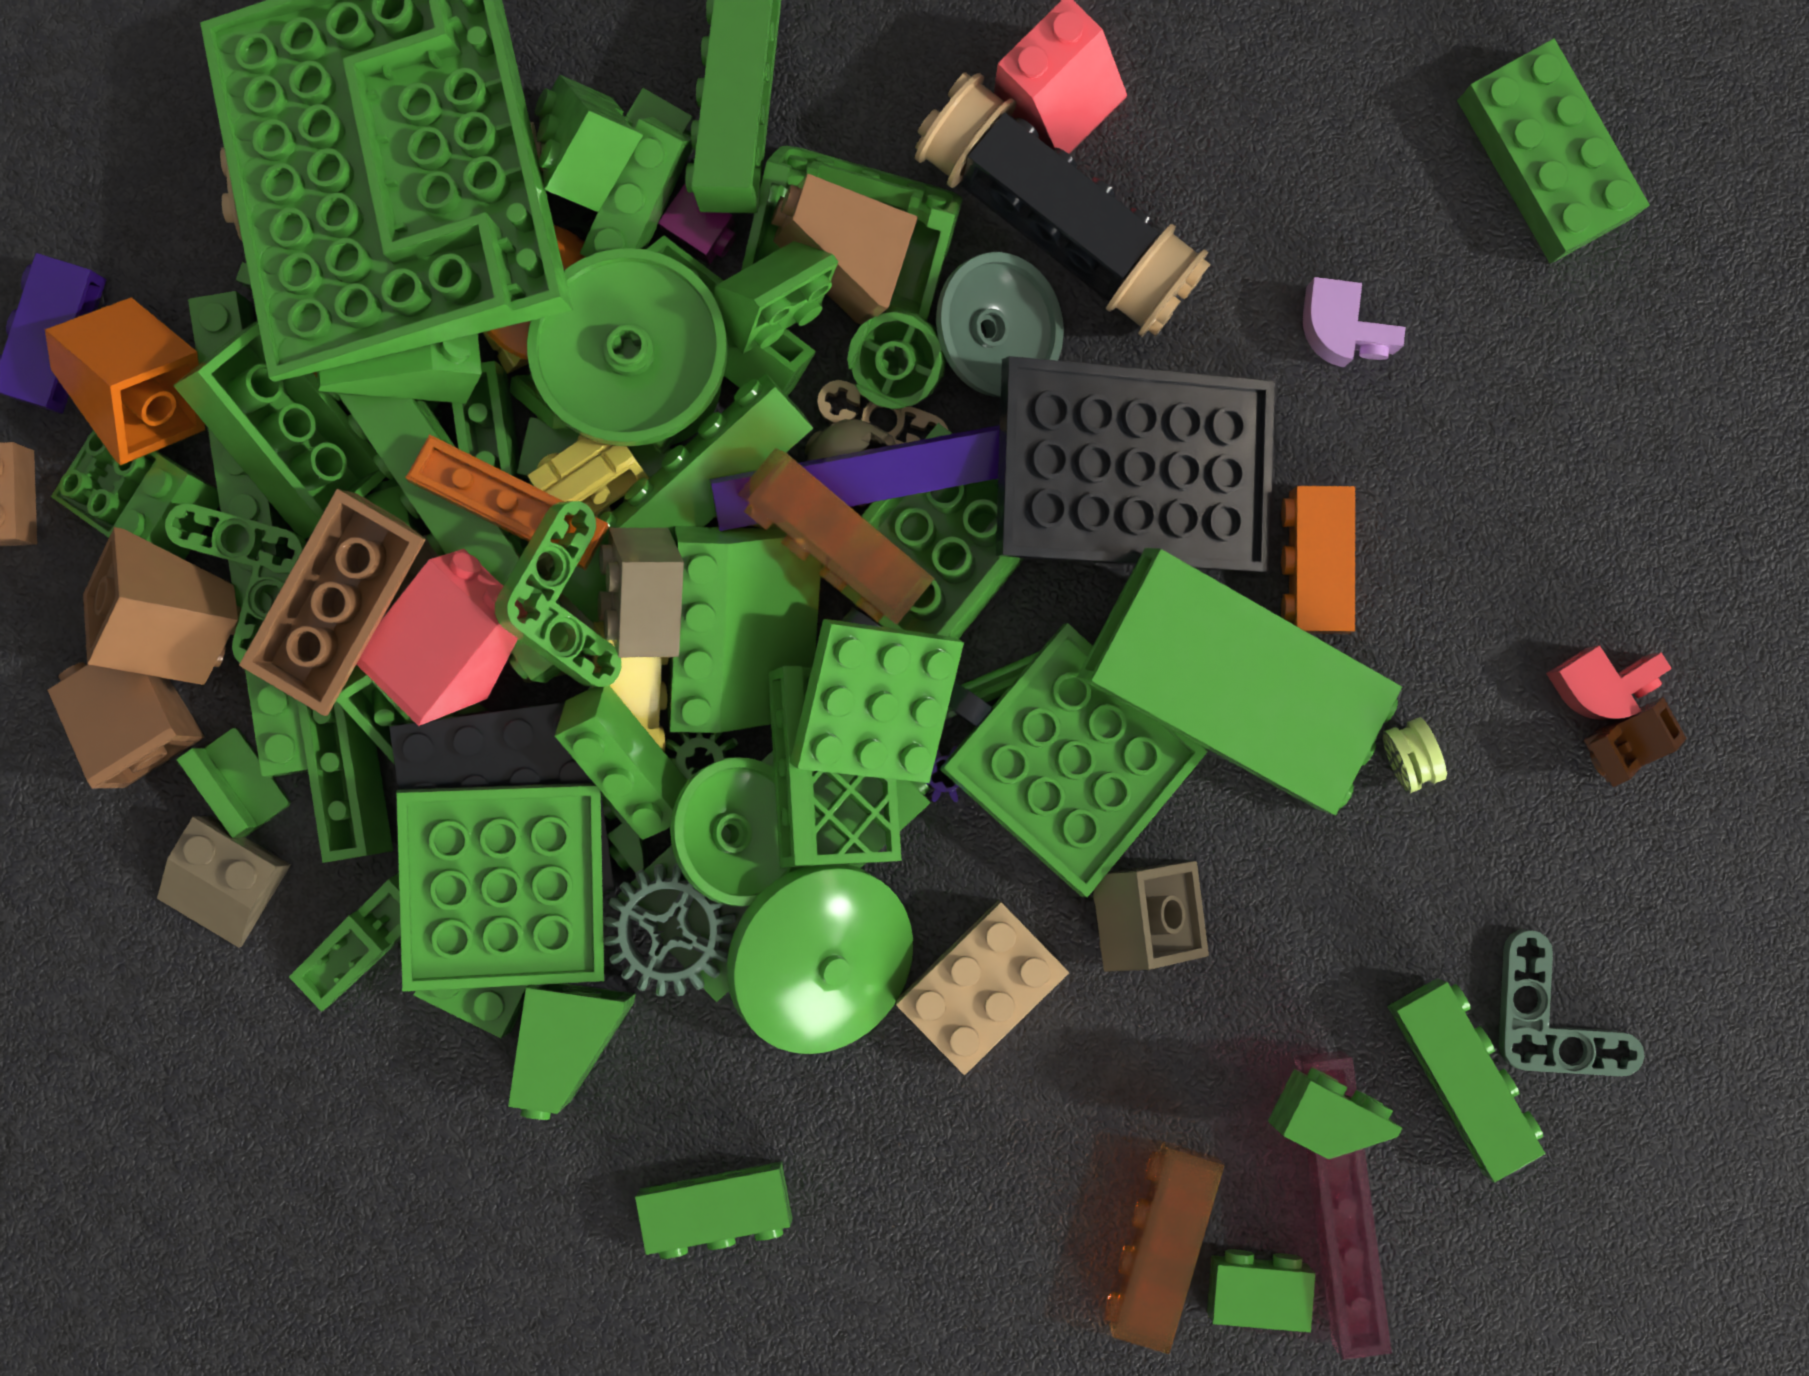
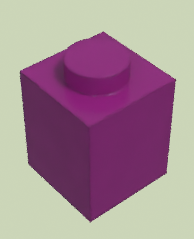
[658,184,737,265]

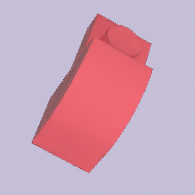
[1546,645,1672,720]

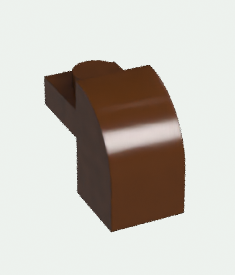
[1584,697,1687,787]

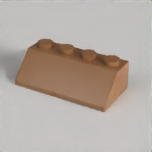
[239,489,426,716]

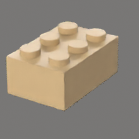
[896,900,1069,1075]

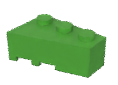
[535,74,643,212]

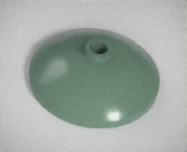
[936,252,1064,398]

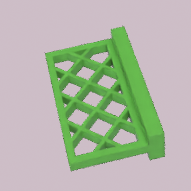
[768,666,902,868]

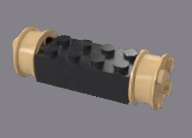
[915,72,1210,337]

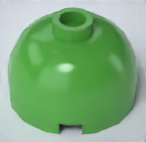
[847,310,947,409]

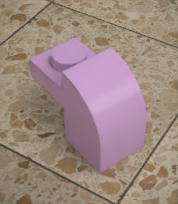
[1303,277,1406,367]

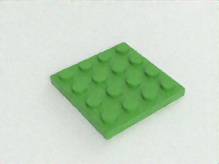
[939,623,1208,898]
[397,783,604,992]

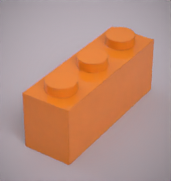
[1281,486,1355,634]

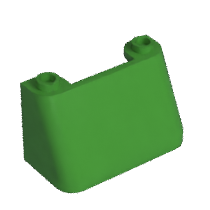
[741,146,963,321]

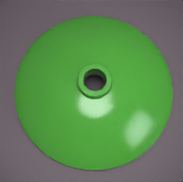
[670,758,802,907]

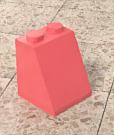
[994,0,1127,154]
[356,549,528,726]

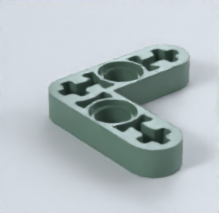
[1499,929,1644,1077]

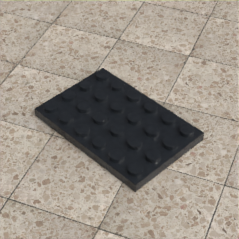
[996,356,1275,573]

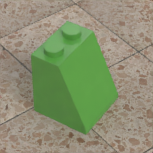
[508,983,636,1120]

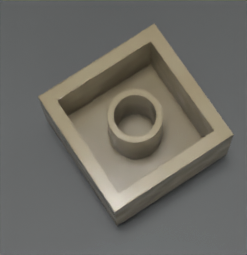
[598,528,684,658]

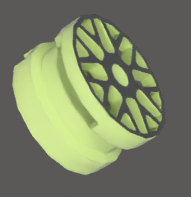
[1382,717,1447,793]

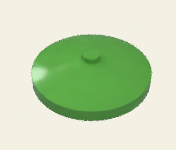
[527,248,728,446]
[727,864,913,1054]

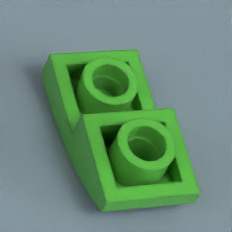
[601,792,649,873]

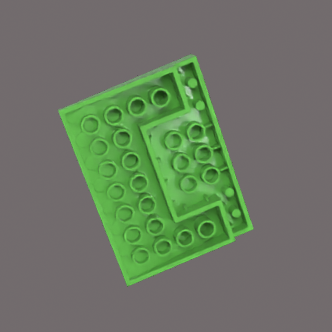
[200,0,573,382]

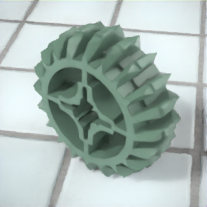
[603,863,736,996]

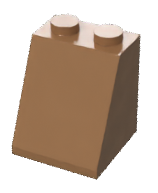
[771,174,918,325]
[83,527,242,685]
[48,662,205,789]

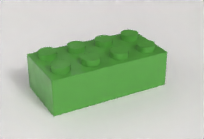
[1457,38,1650,264]
[173,321,386,539]

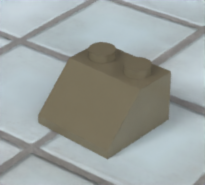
[157,816,291,947]
[1093,861,1209,972]

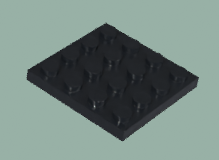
[389,700,614,893]

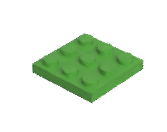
[790,619,964,783]

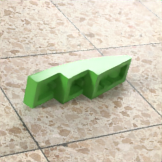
[289,872,401,1012]

